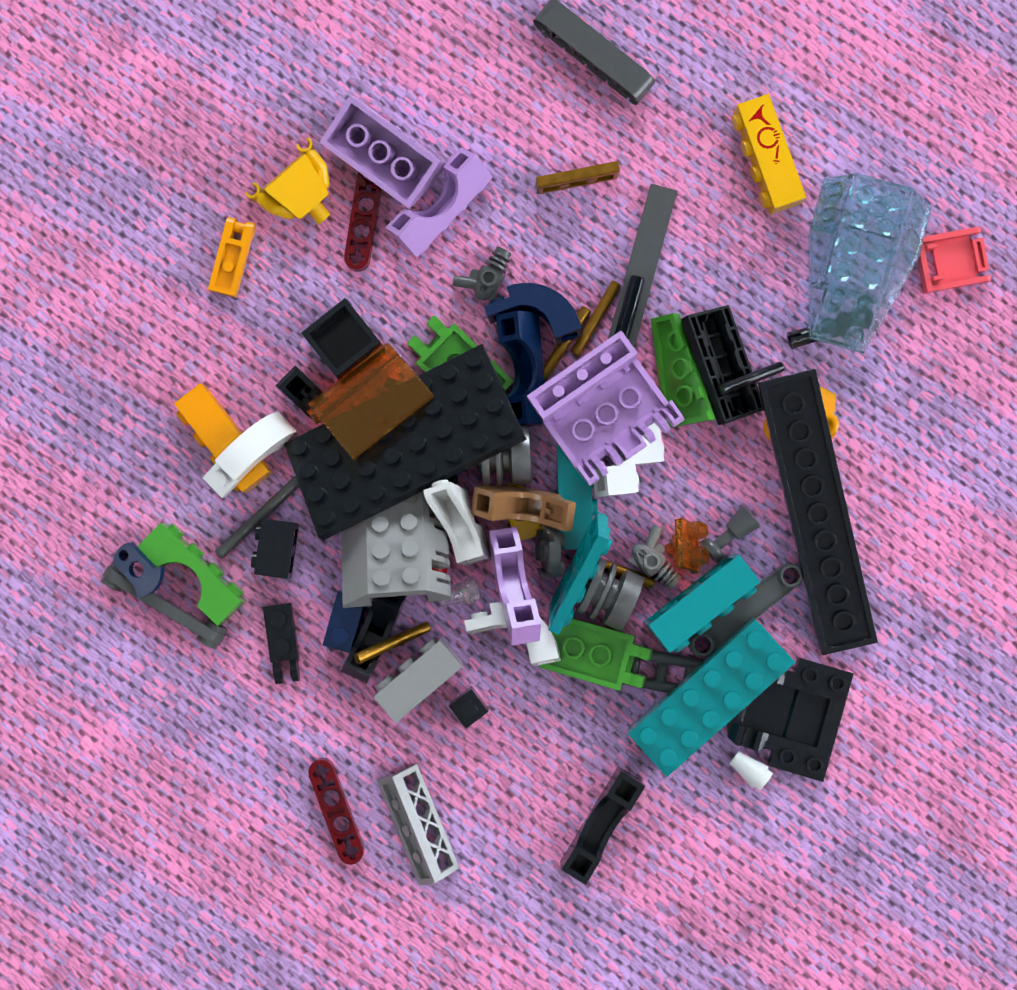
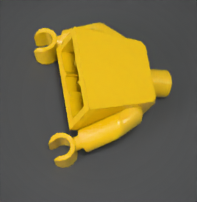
[245,138,330,225]

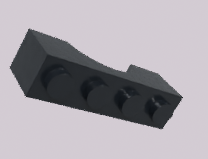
[560,766,645,885]

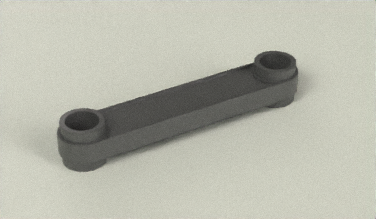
[101,561,228,649]
[688,563,803,657]

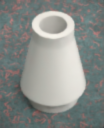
[729,751,773,791]

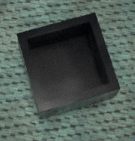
[301,298,383,381]

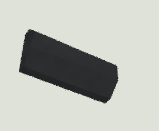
[681,305,764,425]

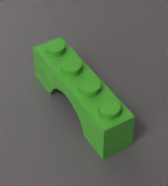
[137,523,246,626]

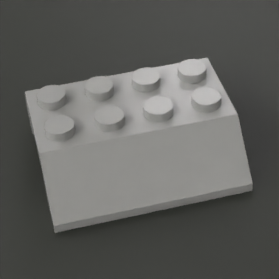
[342,487,451,608]

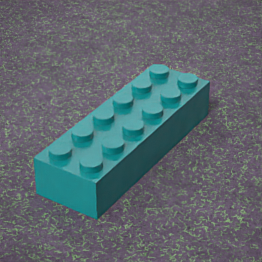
[628,617,796,777]

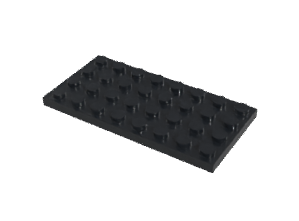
[284,344,527,541]

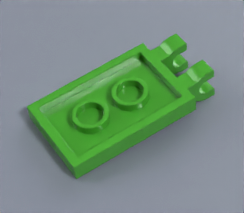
[407,315,514,390]
[539,618,653,691]

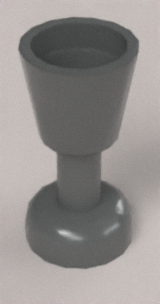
[699,506,760,564]

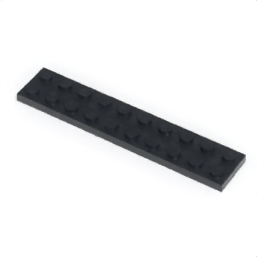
[758,369,878,655]

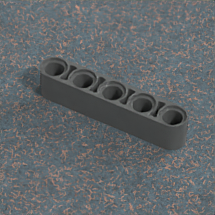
[533,0,655,105]

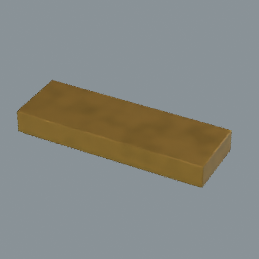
[535,161,620,194]

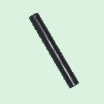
[717,362,784,396]

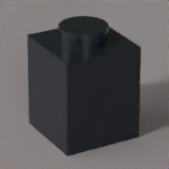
[449,686,489,729]

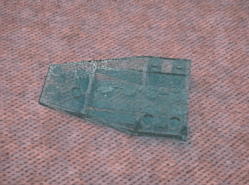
[809,173,932,353]

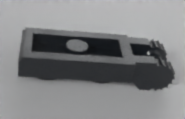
[263,603,300,684]

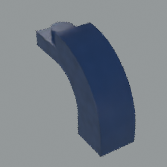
[484,283,583,345]

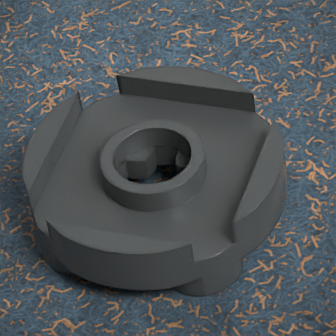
[535,524,566,579]

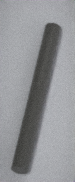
[215,475,300,558]

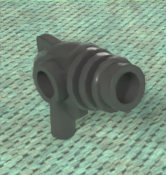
[453,246,511,301]

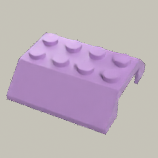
[527,331,684,486]

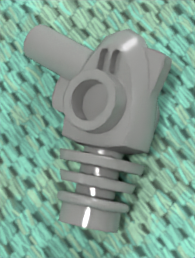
[629,525,682,589]

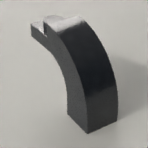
[341,596,407,683]

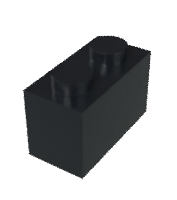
[251,518,299,579]

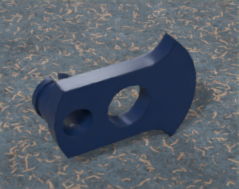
[113,542,164,597]

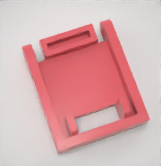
[913,227,991,294]

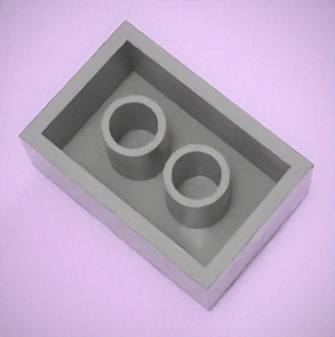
[374,637,464,724]

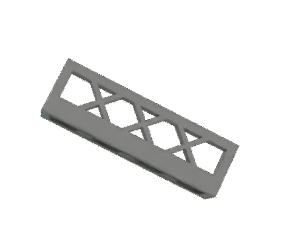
[377,764,460,885]

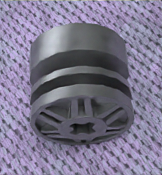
[478,425,531,486]
[576,558,644,631]

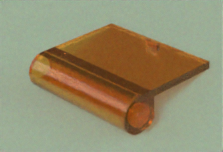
[306,342,434,460]

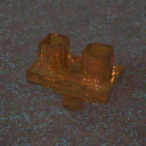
[665,518,709,574]

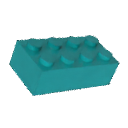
[643,554,760,653]

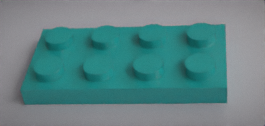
[548,512,612,635]

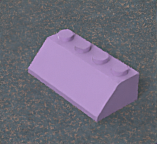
[319,95,446,209]

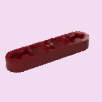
[344,172,382,272]
[308,758,364,865]

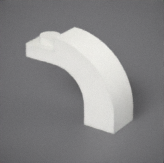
[203,411,297,498]
[464,602,561,667]

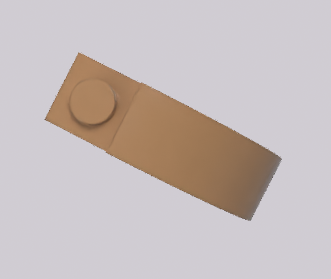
[471,485,576,531]

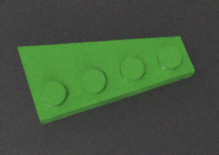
[651,313,716,428]

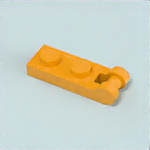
[208,217,256,298]

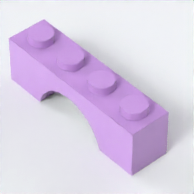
[385,147,493,257]
[489,527,541,646]

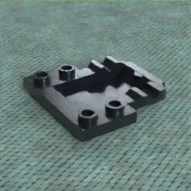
[726,657,854,782]

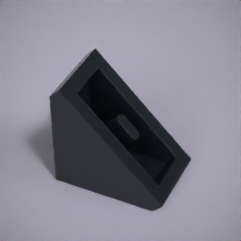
[275,366,331,419]

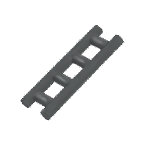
[623,650,704,693]

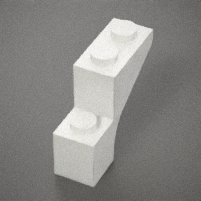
[594,423,664,498]
[423,480,491,566]

